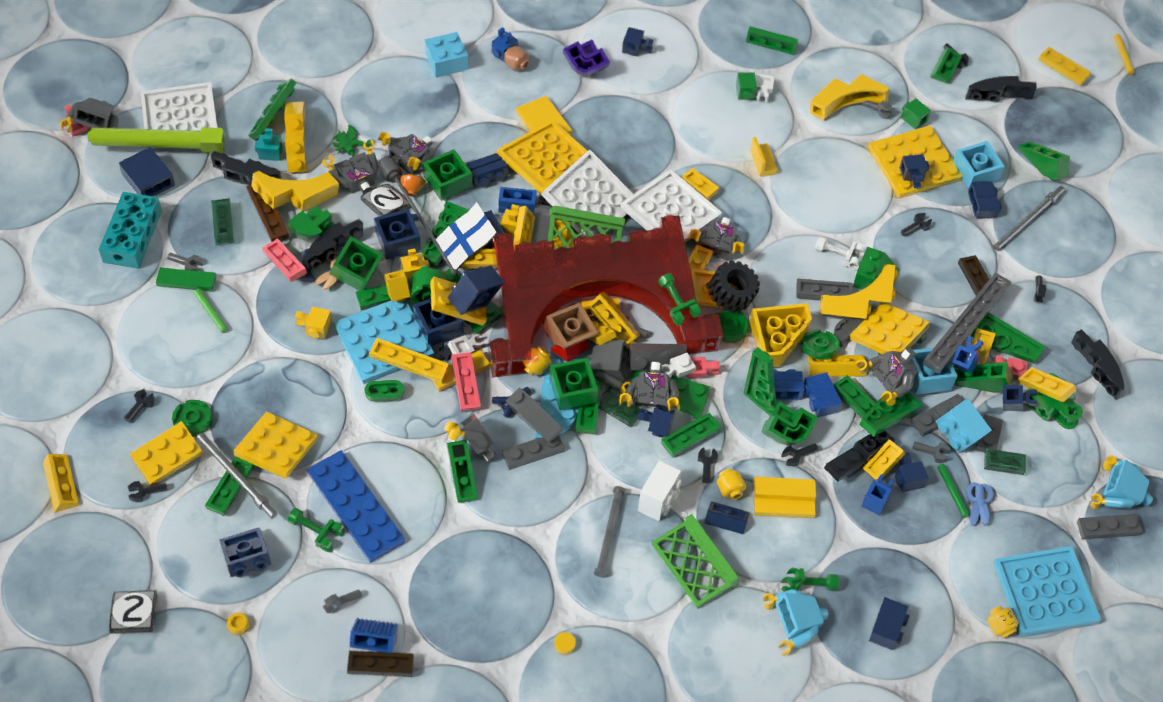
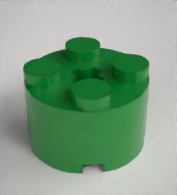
[410,266,448,304]

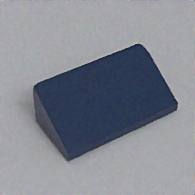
[705,502,750,534]

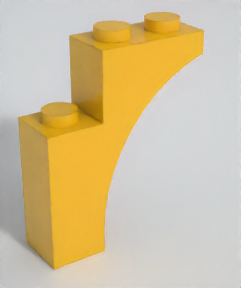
[810,74,890,120]
[284,101,306,173]
[251,171,339,211]
[819,264,898,319]

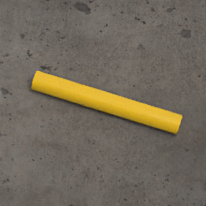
[1114,34,1134,75]

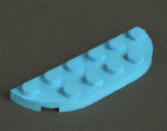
[535,340,579,439]

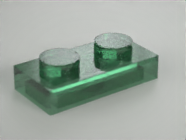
[598,391,641,427]
[984,448,1026,475]

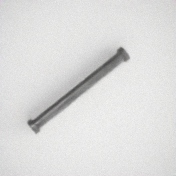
[594,486,625,577]

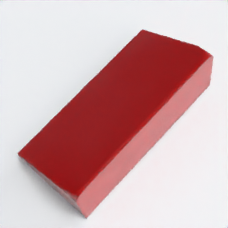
[551,339,590,362]

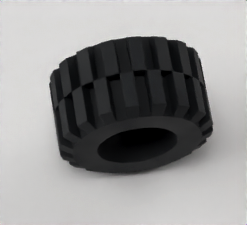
[708,260,760,312]

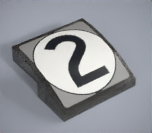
[361,184,411,217]
[109,590,158,634]

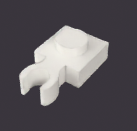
[756,74,774,102]
[448,334,484,354]
[661,353,696,378]

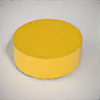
[227,613,249,635]
[554,632,576,655]

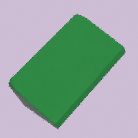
[930,47,962,83]

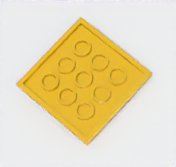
[497,120,587,194]
[868,125,962,199]

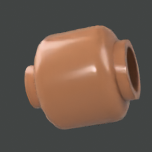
[504,46,529,72]

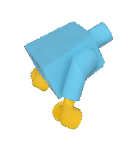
[1090,455,1153,509]
[763,589,828,656]

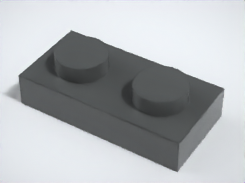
[975,414,1003,456]

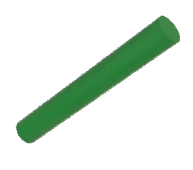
[937,464,970,518]

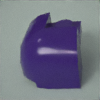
[563,39,610,76]

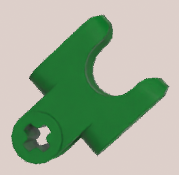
[1025,373,1083,429]

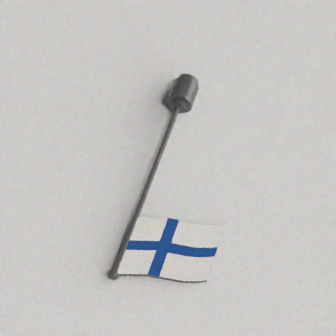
[379,156,497,275]

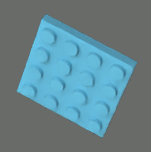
[333,300,434,384]
[993,546,1101,637]

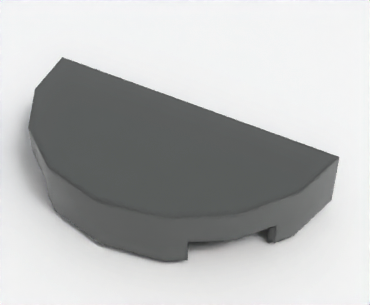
[834,318,863,348]

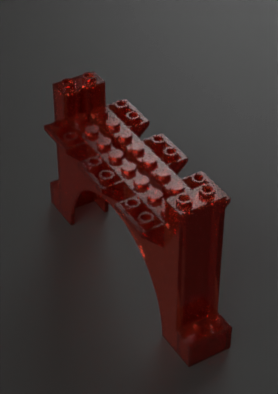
[489,215,723,378]

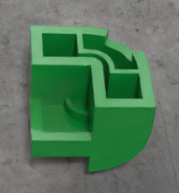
[288,205,335,242]
[762,401,818,446]

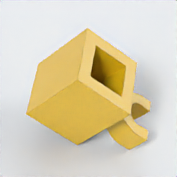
[501,204,519,237]
[401,249,429,279]
[384,270,410,302]
[295,306,332,339]

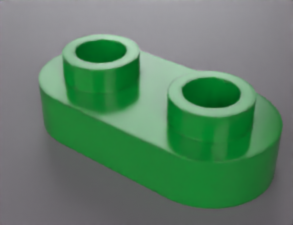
[365,380,404,402]

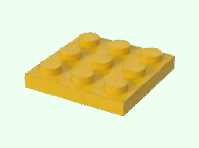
[850,302,930,354]
[234,411,318,479]

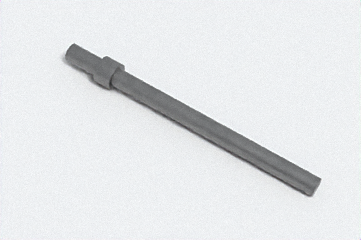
[993,186,1065,251]
[197,433,278,519]

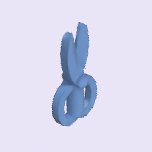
[966,482,993,526]

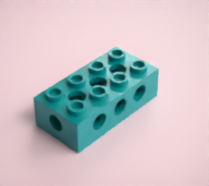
[99,192,162,269]

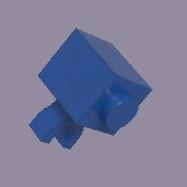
[492,27,518,62]
[951,336,983,375]
[861,474,894,516]

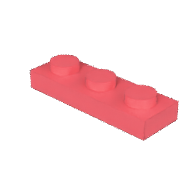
[262,239,307,282]
[451,352,481,412]

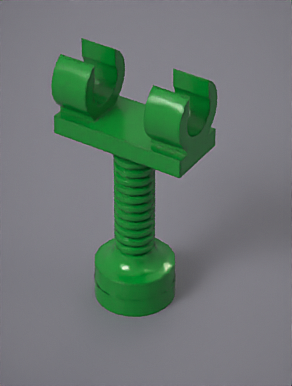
[658,273,701,326]
[287,507,345,552]
[780,568,839,592]

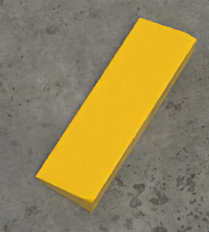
[587,292,640,345]
[807,355,866,377]
[43,454,79,512]

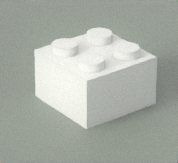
[638,461,682,521]

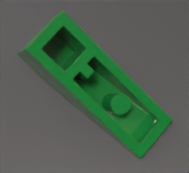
[1018,141,1070,181]
[953,362,1013,392]
[446,440,478,502]

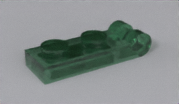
[211,198,235,245]

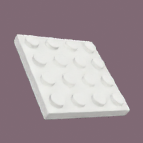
[140,82,218,149]
[541,149,634,246]
[620,169,722,252]

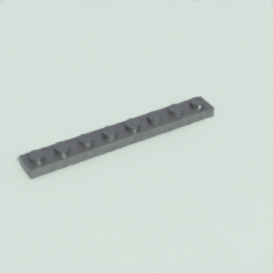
[923,272,1011,374]

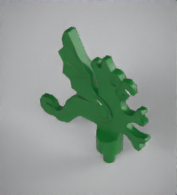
[332,124,371,157]

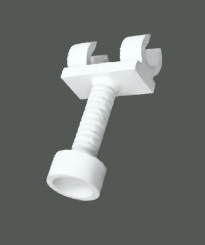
[815,236,866,270]

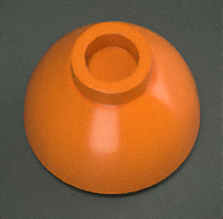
[401,174,426,197]

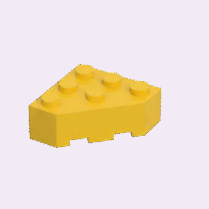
[749,303,812,367]

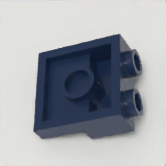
[219,527,272,577]

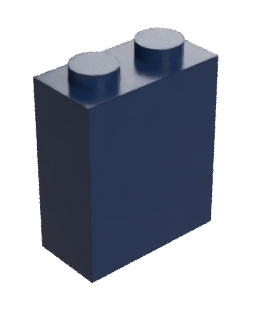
[119,146,175,197]

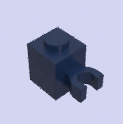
[622,27,654,57]
[899,154,929,189]
[1003,385,1037,411]
[637,405,676,438]
[895,452,929,492]

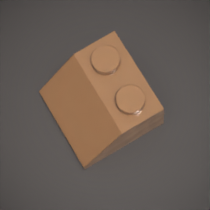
[543,303,598,348]

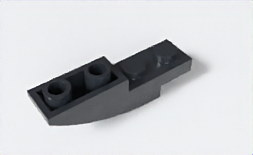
[965,76,1037,102]
[211,151,282,185]
[304,219,363,271]
[1071,329,1125,400]
[824,431,895,482]

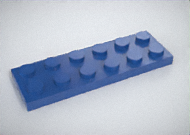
[307,450,405,563]

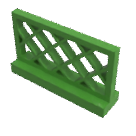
[546,205,625,263]
[651,514,739,609]

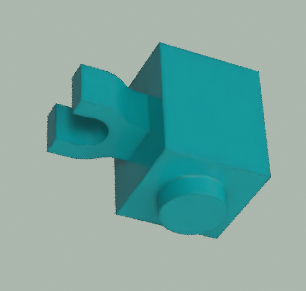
[255,128,283,161]

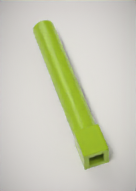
[87,127,225,153]

